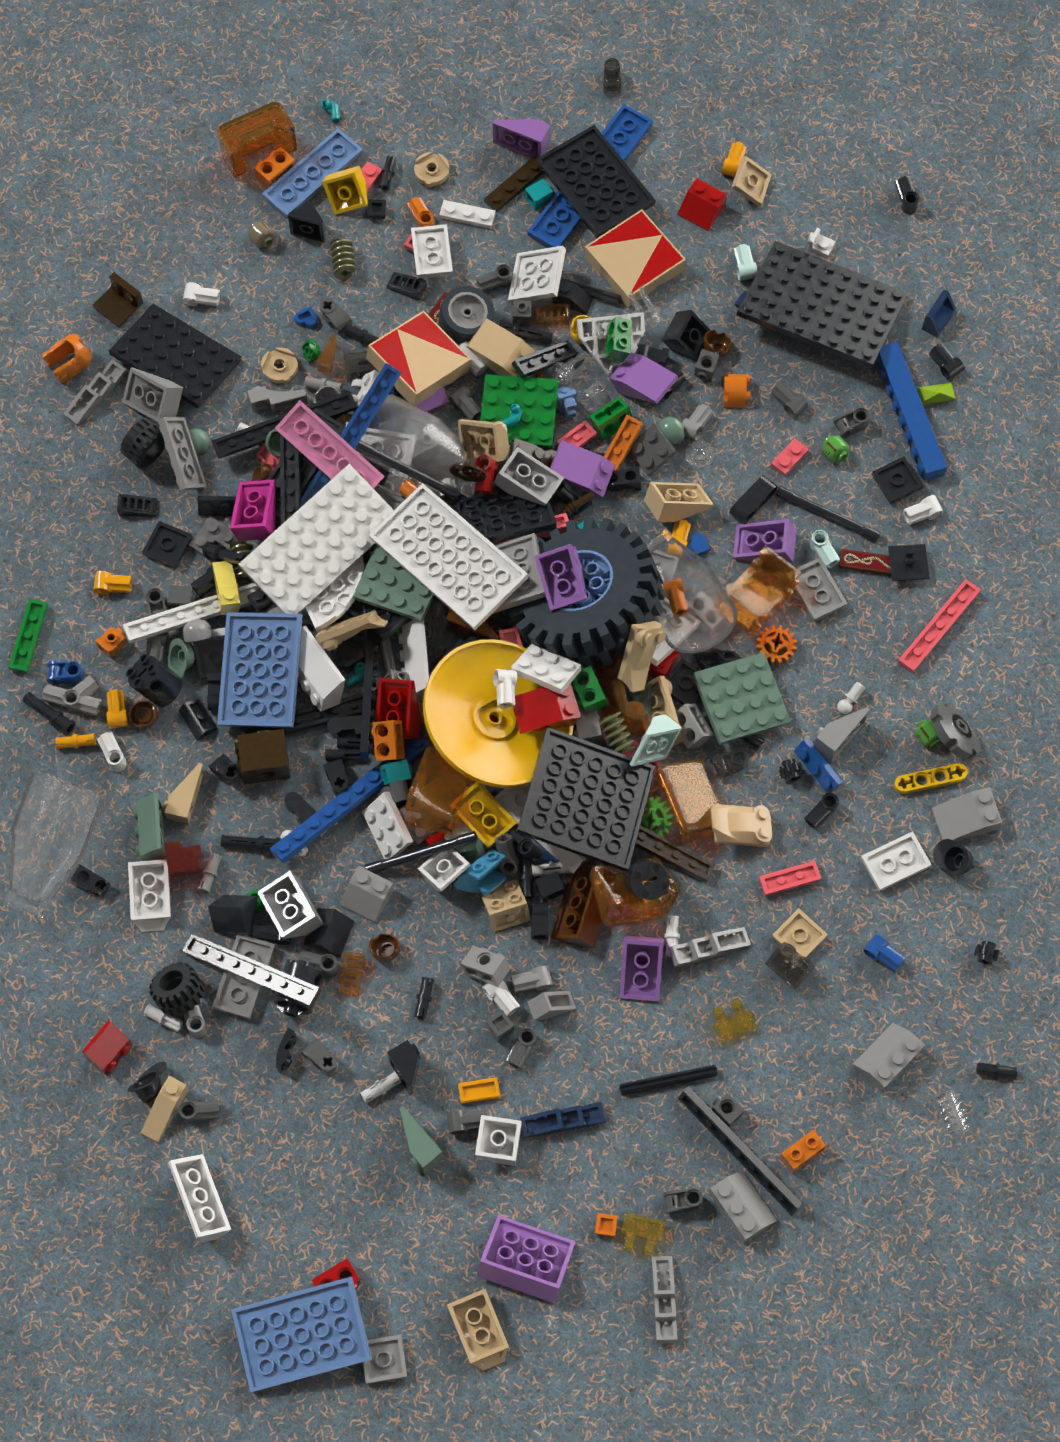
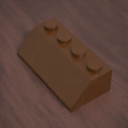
[551,865,615,948]

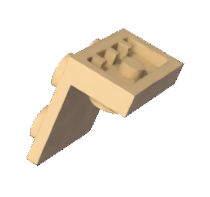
[480,880,531,932]

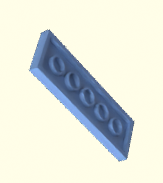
[262,128,363,219]

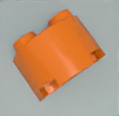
[723,374,750,408]

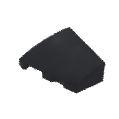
[693,646,742,670]

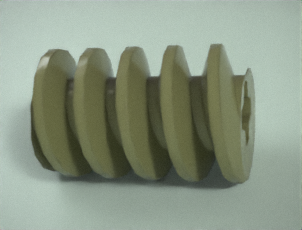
[330,239,356,279]
[229,541,253,583]
[600,711,636,753]

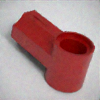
[474,454,498,494]

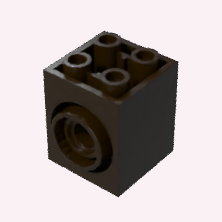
[234,729,291,784]

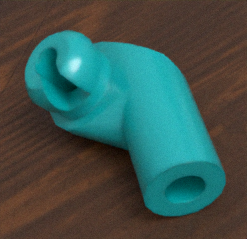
[321,99,340,123]
[501,404,522,428]
[345,662,365,688]

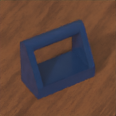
[922,290,956,338]

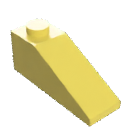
[212,561,240,615]

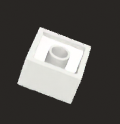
[418,849,471,892]
[475,1115,522,1166]

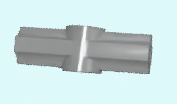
[42,675,102,716]

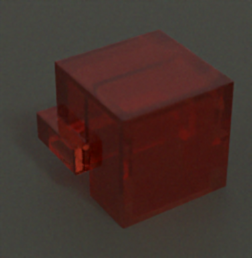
[164,841,205,878]

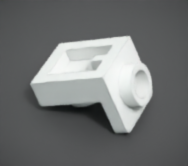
[807,228,836,258]

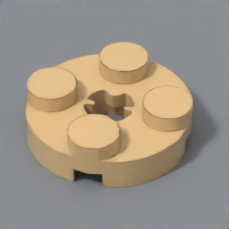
[414,152,449,188]
[261,348,298,384]

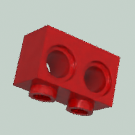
[312,1258,361,1290]

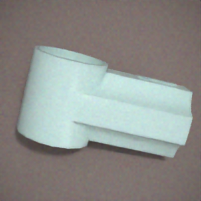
[734,244,758,281]
[810,530,840,569]

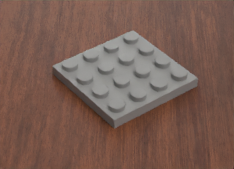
[492,533,546,614]

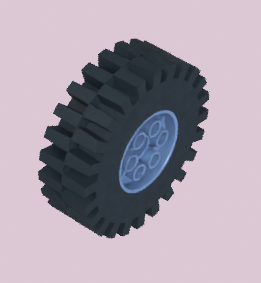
[508,517,665,670]

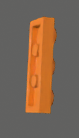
[604,415,644,471]

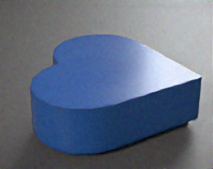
[294,306,318,329]
[687,533,710,557]

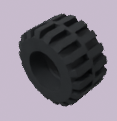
[120,417,165,468]
[149,962,205,1016]

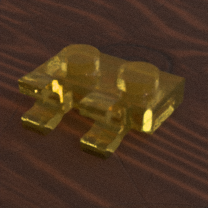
[712,998,758,1044]
[621,1212,666,1257]

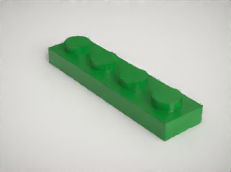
[8,599,48,674]

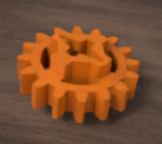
[756,625,797,666]

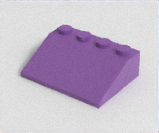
[477,1215,576,1303]

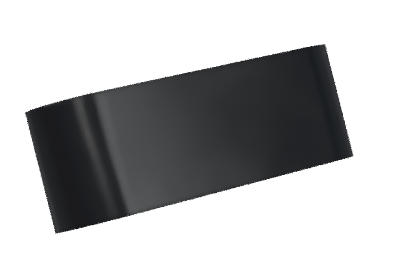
[729,475,778,524]

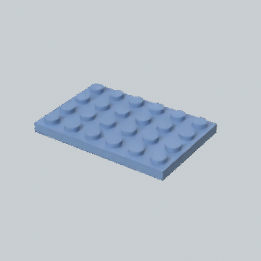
[217,612,303,728]
[231,1277,372,1393]

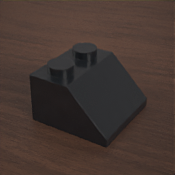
[662,310,710,362]
[387,1040,420,1095]

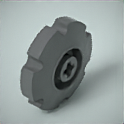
[930,703,981,759]

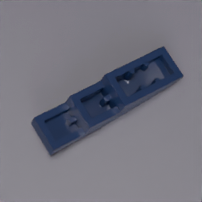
[520,1102,607,1138]

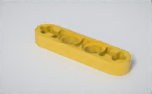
[894,763,968,794]

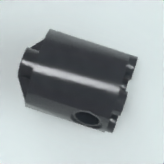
[126,654,182,707]
[623,859,669,900]
[273,959,323,1018]

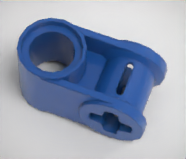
[46,661,85,685]

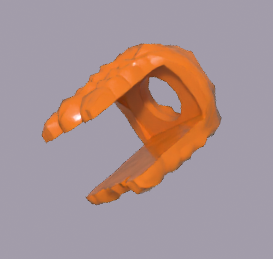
[42,334,93,383]

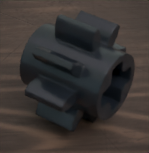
[779,758,804,782]
[974,941,1000,965]

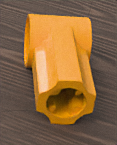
[721,142,747,177]
[666,519,691,558]
[93,571,132,595]
[107,689,129,729]

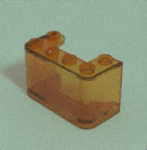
[217,102,297,178]
[715,545,802,634]

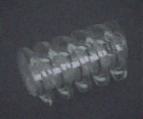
[935,1089,973,1135]

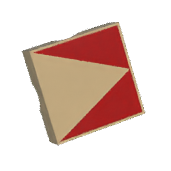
[584,209,686,307]
[366,310,471,407]

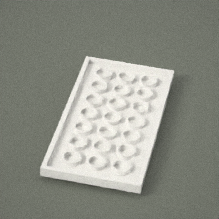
[238,464,394,614]
[369,483,529,630]

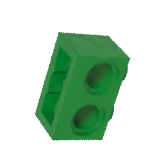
[605,317,632,362]
[589,397,633,440]
[571,665,609,714]

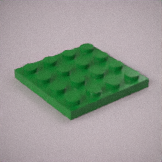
[480,374,559,449]

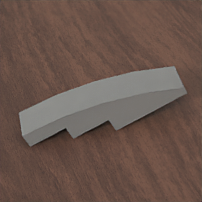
[64,359,128,425]
[669,927,751,967]
[652,1256,678,1344]

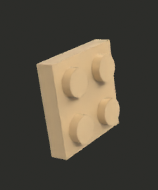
[732,156,772,206]
[772,908,828,964]

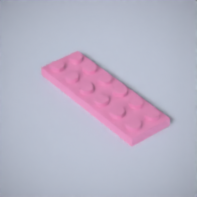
[275,400,384,489]

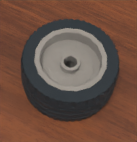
[438,286,494,344]

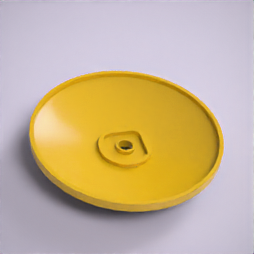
[423,640,573,788]

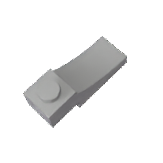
[248,386,308,413]

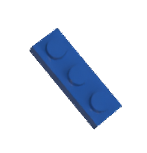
[794,738,843,793]

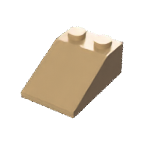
[466,319,535,377]
[644,482,714,523]

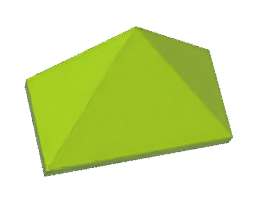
[916,383,955,405]

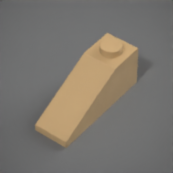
[163,763,205,824]
[140,1076,189,1143]

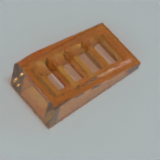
[533,304,570,326]
[317,334,337,377]
[339,952,365,996]

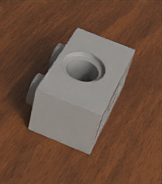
[461,946,510,987]

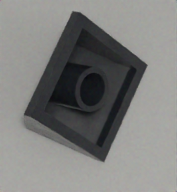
[288,202,326,243]
[208,895,258,934]
[304,908,354,957]

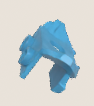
[454,848,507,895]

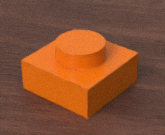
[594,1213,618,1238]

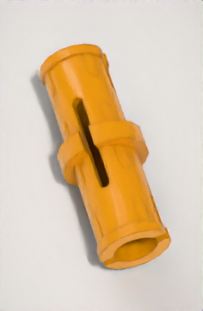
[56,733,96,750]

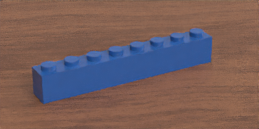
[875,341,947,481]

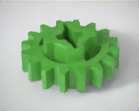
[640,796,675,837]

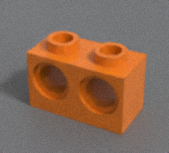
[254,147,296,188]
[371,720,405,761]
[779,1129,826,1174]

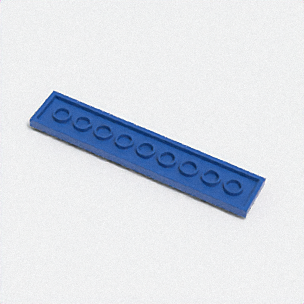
[527,104,653,248]

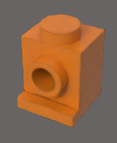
[95,626,127,659]

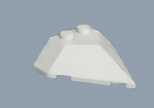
[577,312,645,378]

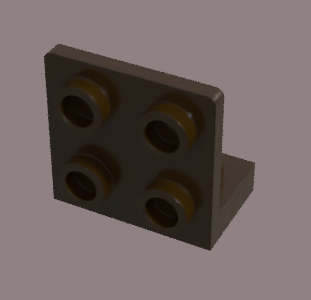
[93,272,143,327]

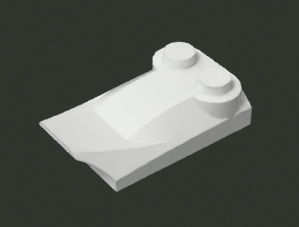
[128,859,171,932]

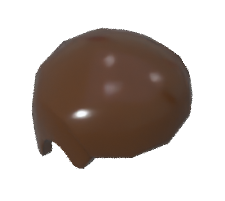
[704,329,731,357]
[252,462,273,481]
[129,700,158,729]
[369,933,401,963]

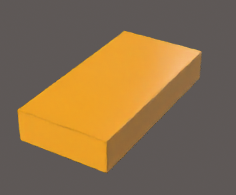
[458,1077,501,1104]

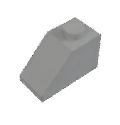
[528,991,576,1020]

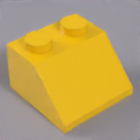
[322,166,368,215]

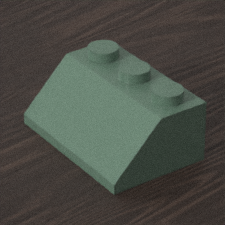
[134,793,165,861]

